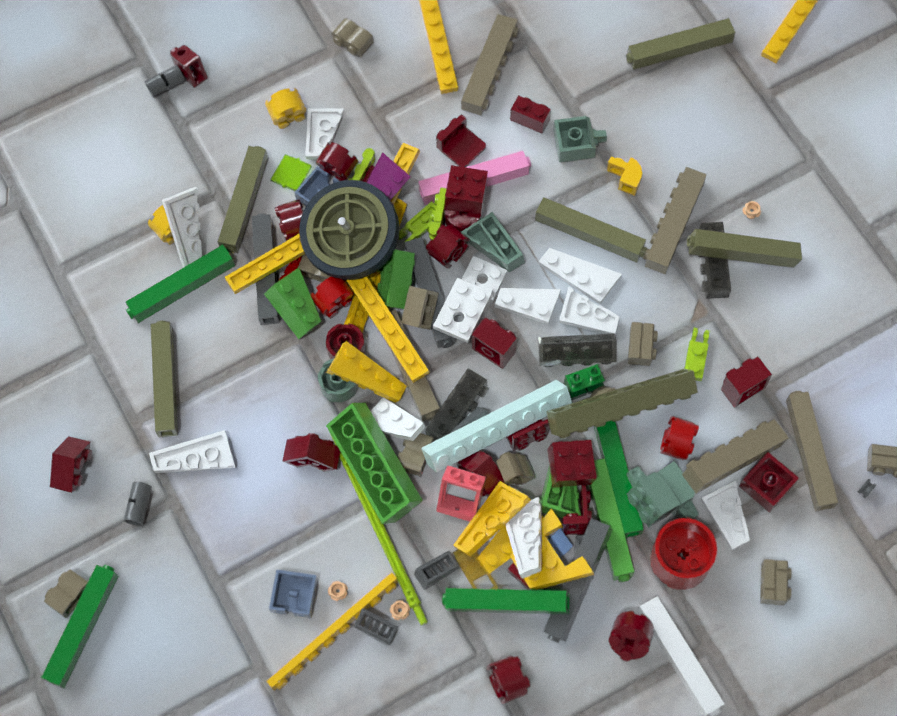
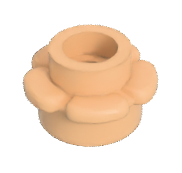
[743,201,761,219]
[328,581,348,601]
[390,600,410,620]

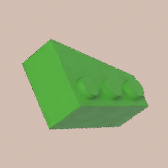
[377,250,415,309]
[264,268,321,339]
[540,466,580,519]

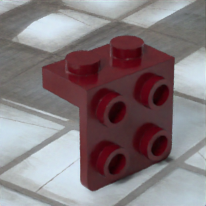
[436,114,486,167]

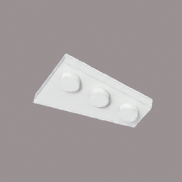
[305,108,344,160]
[559,287,620,336]
[495,288,561,325]
[371,398,426,441]
[701,480,750,551]

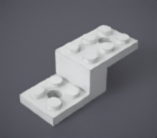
[433,256,507,343]

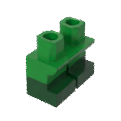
[563,364,605,401]

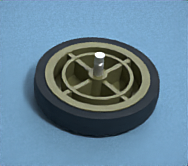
[299,180,400,280]

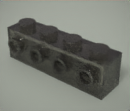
[698,222,731,299]
[538,333,617,367]
[425,368,489,441]

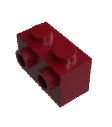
[510,95,551,134]

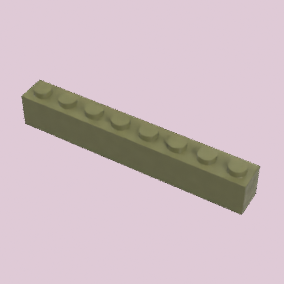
[546,369,698,438]

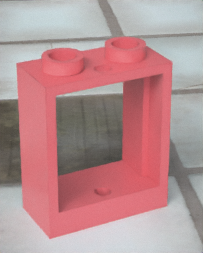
[436,465,486,522]

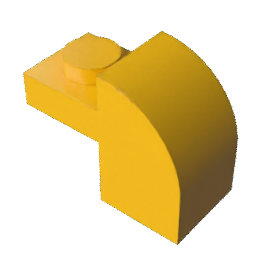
[607,156,642,196]

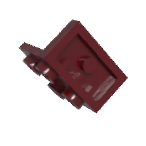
[506,419,549,451]
[561,485,591,535]

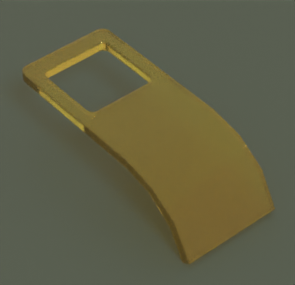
[453,550,498,589]

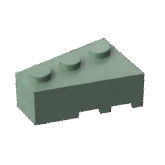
[462,212,525,273]

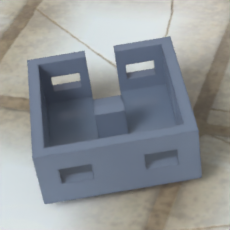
[294,166,339,206]
[269,570,318,619]

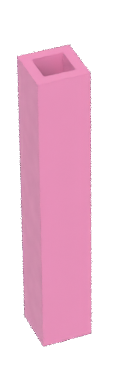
[418,151,531,205]

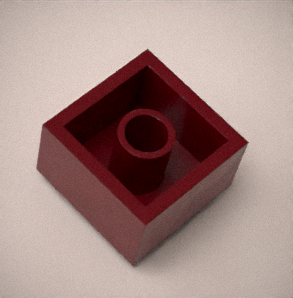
[444,165,488,214]
[472,317,517,369]
[721,356,772,408]
[547,440,597,487]
[739,452,799,513]

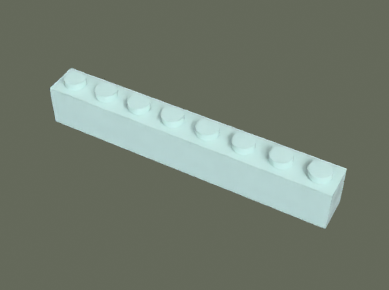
[421,380,572,473]

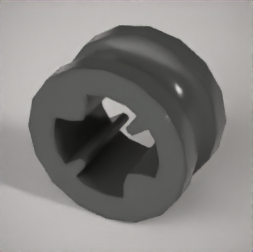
[858,479,876,498]

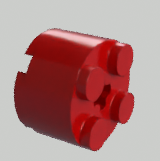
[311,276,354,319]
[660,416,699,460]

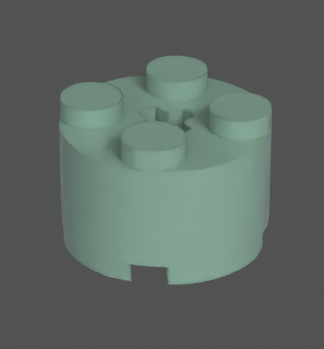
[318,358,358,402]

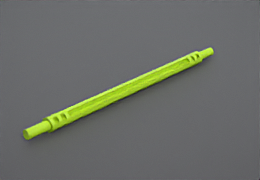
[330,434,428,626]

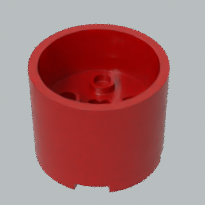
[650,518,717,590]

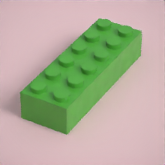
[326,403,423,524]

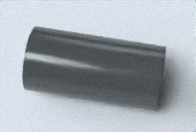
[144,65,185,97]
[123,482,152,526]

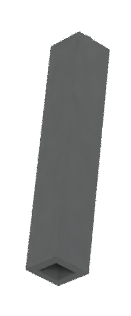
[252,213,279,325]
[404,237,456,348]
[543,518,613,643]

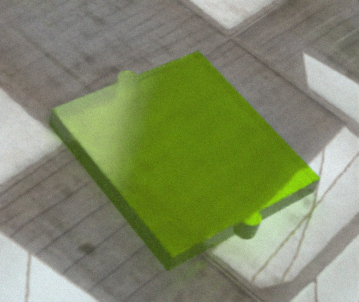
[270,154,312,191]

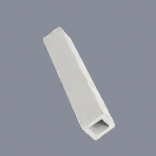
[638,596,724,716]

